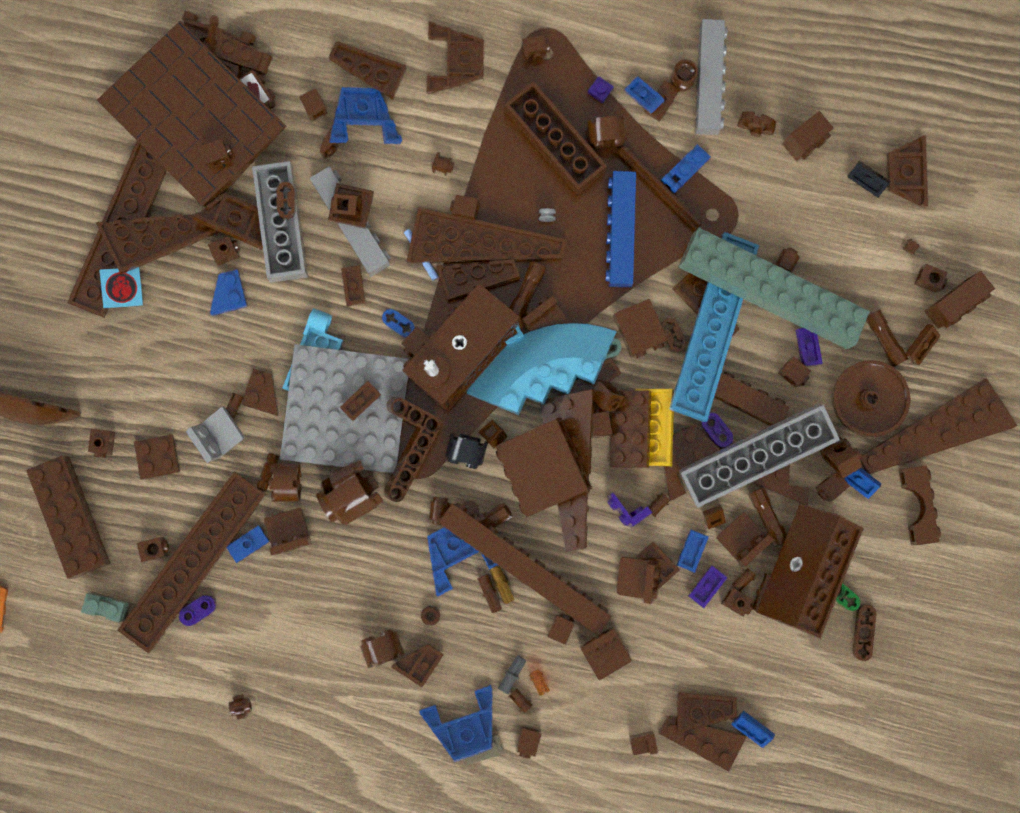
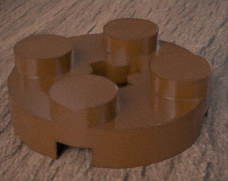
[737,111,776,137]

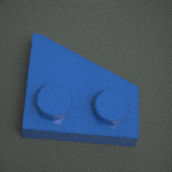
[210,269,248,316]

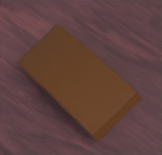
[320,127,338,159]

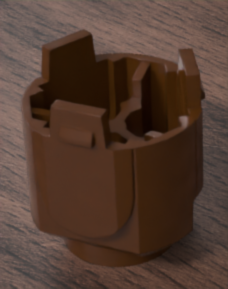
[316,460,383,525]

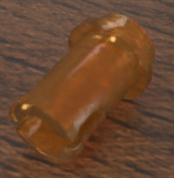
[529,669,550,696]

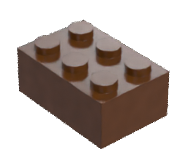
[924,271,995,329]

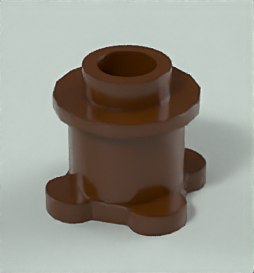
[431,152,455,176]

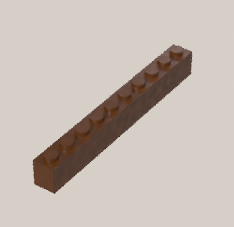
[438,502,612,636]

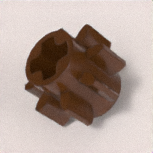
[229,694,252,720]

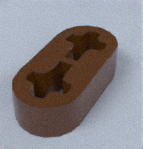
[277,182,296,220]
[661,318,686,353]

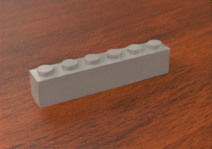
[695,19,728,135]
[310,167,391,277]

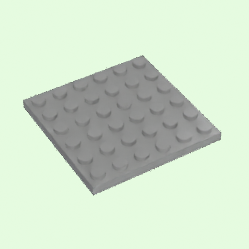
[280,344,408,473]

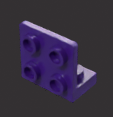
[607,493,652,527]

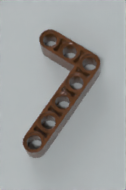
[384,397,441,502]

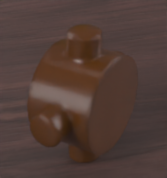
[903,239,920,255]

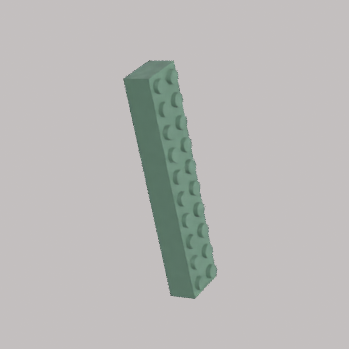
[678,228,870,349]

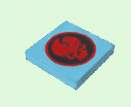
[99,267,143,308]

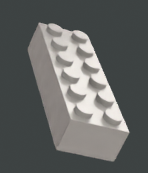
[252,161,308,283]

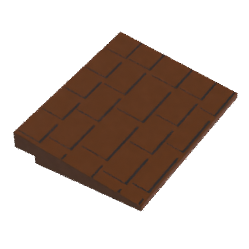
[97,21,287,207]

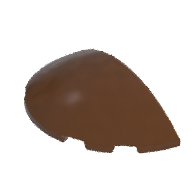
[0,393,81,425]

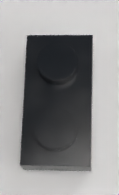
[847,160,890,198]

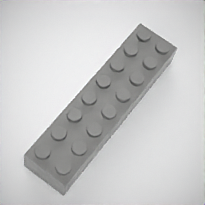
[679,403,840,508]

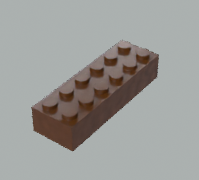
[504,81,607,195]
[26,455,111,579]

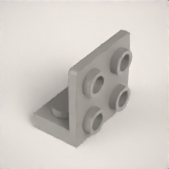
[186,407,245,463]

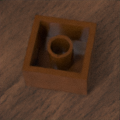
[782,111,834,162]

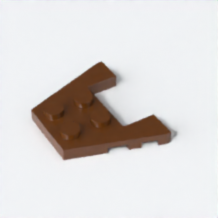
[427,21,484,95]
[664,424,720,501]
[751,464,809,505]

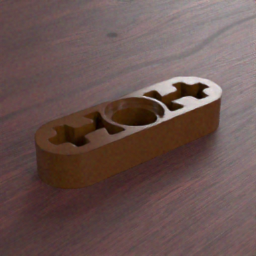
[853,604,877,661]

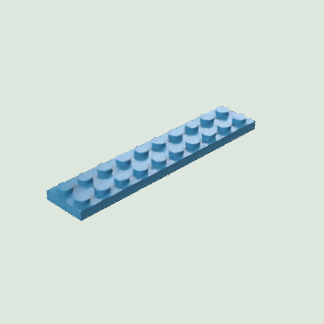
[669,232,759,422]

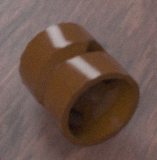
[670,59,698,92]

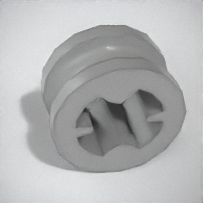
[539,208,556,222]

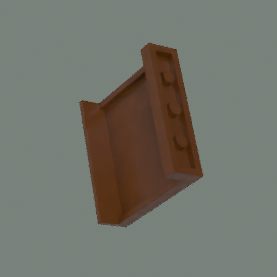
[495,417,593,517]

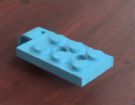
[282,308,344,391]

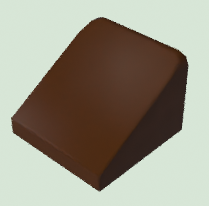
[478,419,508,449]

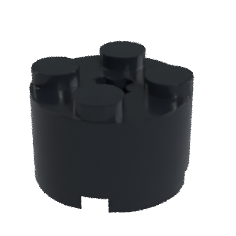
[445,433,488,469]

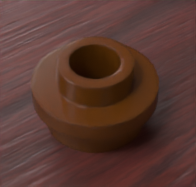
[421,606,440,626]

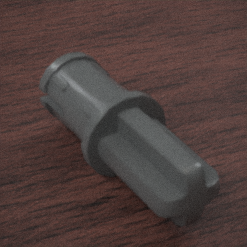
[498,655,526,694]

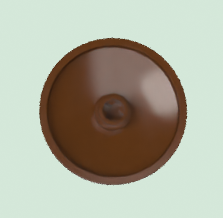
[832,360,911,437]

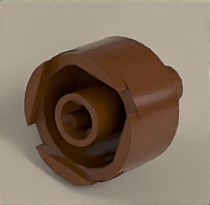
[587,116,627,150]
[269,463,302,502]
[360,629,405,669]

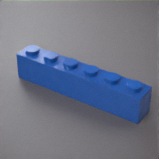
[605,171,636,288]

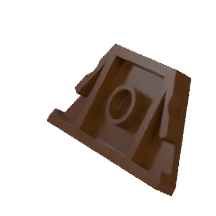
[887,135,928,208]
[193,193,263,250]

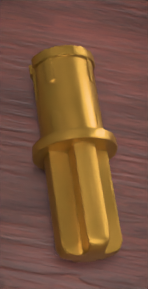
[489,565,514,604]

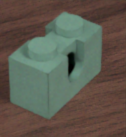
[81,592,130,622]

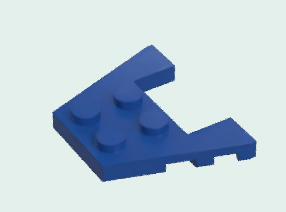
[329,87,402,144]
[427,527,497,597]
[419,685,493,762]

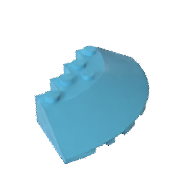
[466,323,616,415]

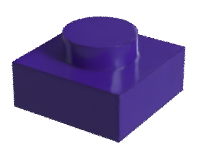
[588,76,614,104]

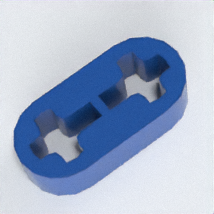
[382,309,415,338]

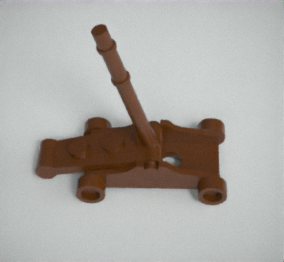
[182,11,273,78]

